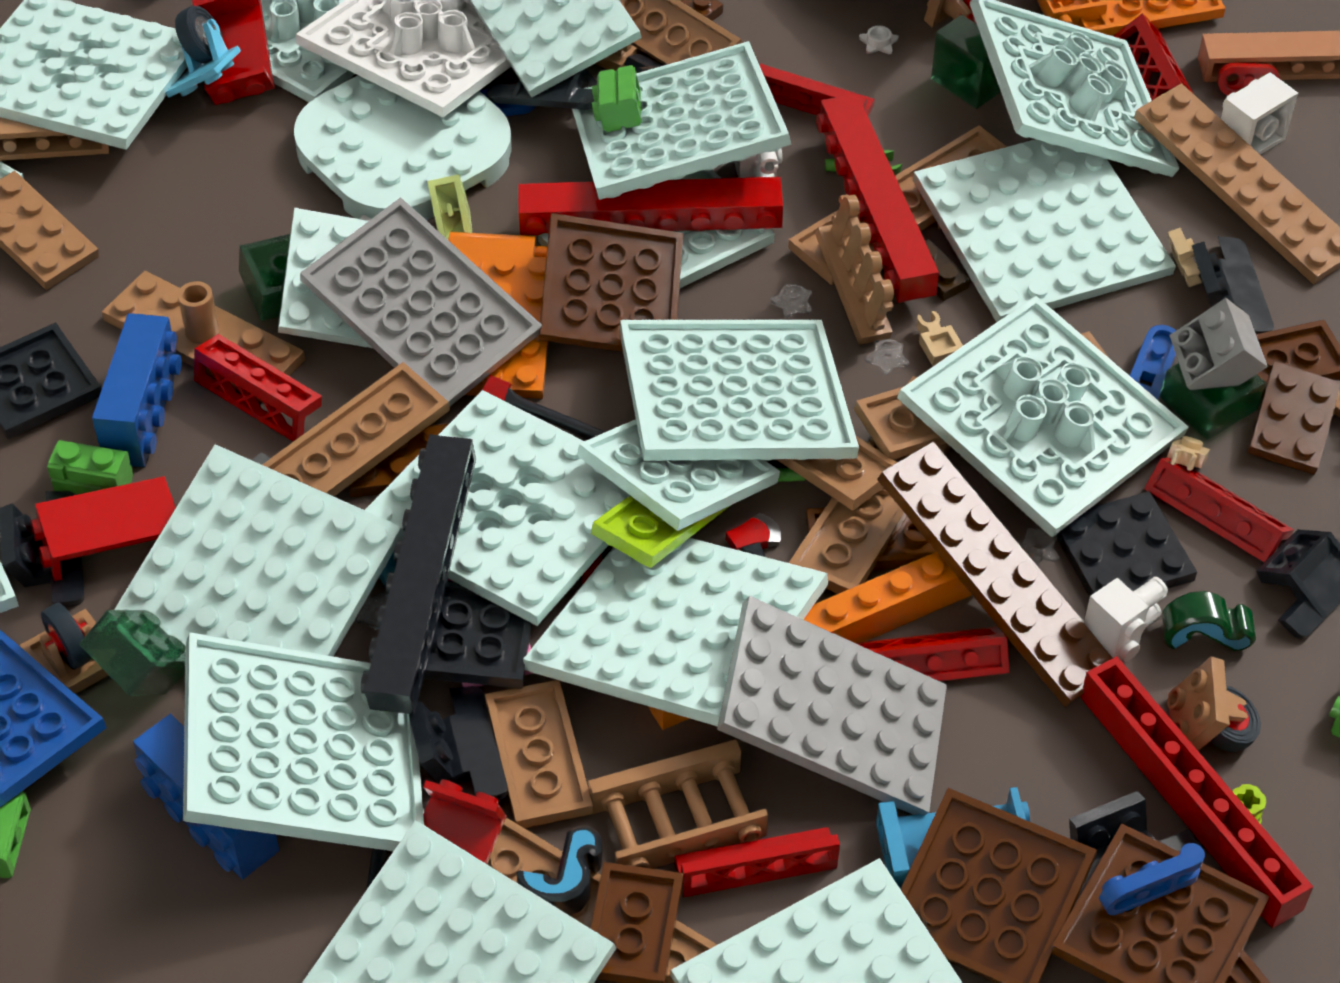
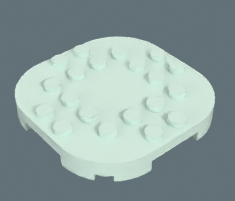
[294,75,512,221]

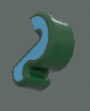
[1162,591,1256,651]

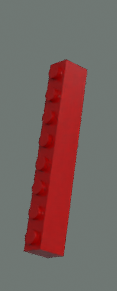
[816,94,939,303]
[518,177,783,235]
[1080,656,1314,929]

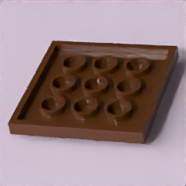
[538,213,683,352]
[901,788,1097,983]
[1051,824,1270,983]

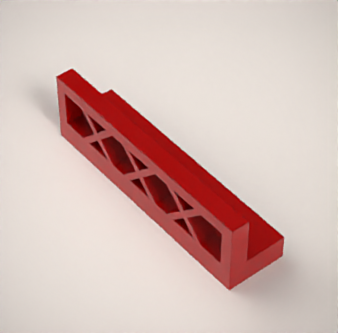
[1113,13,1194,100]
[759,63,875,115]
[193,334,322,442]
[1144,458,1294,563]
[856,627,1009,681]
[675,827,840,898]

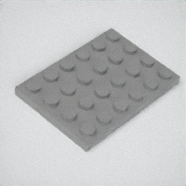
[300,197,543,407]
[717,596,947,815]

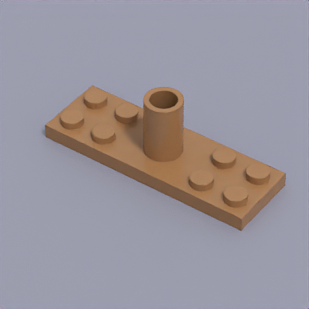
[102,271,305,403]

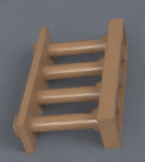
[588,739,768,869]

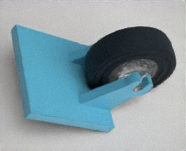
[165,6,241,98]

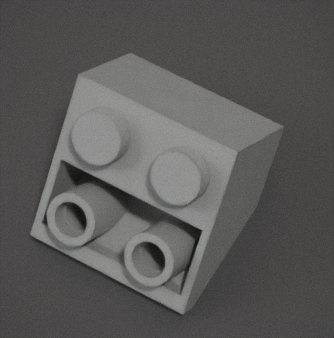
[1169,298,1268,390]

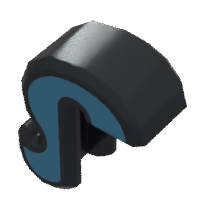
[516,826,602,916]

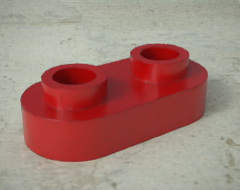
[1217,63,1281,96]

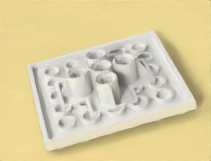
[296,0,511,117]

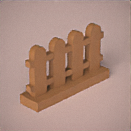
[815,194,894,345]

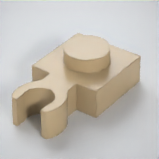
[1168,228,1202,287]
[916,311,963,366]
[1167,436,1210,471]

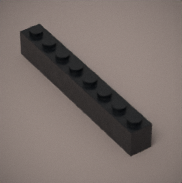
[361,434,476,715]

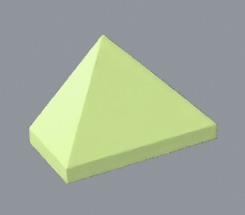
[427,174,472,240]

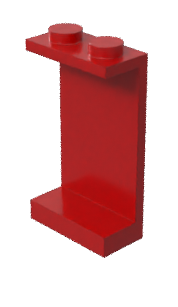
[192,0,275,105]
[31,476,176,581]
[423,779,507,864]

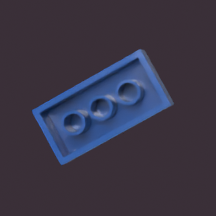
[92,313,182,468]
[133,713,279,880]

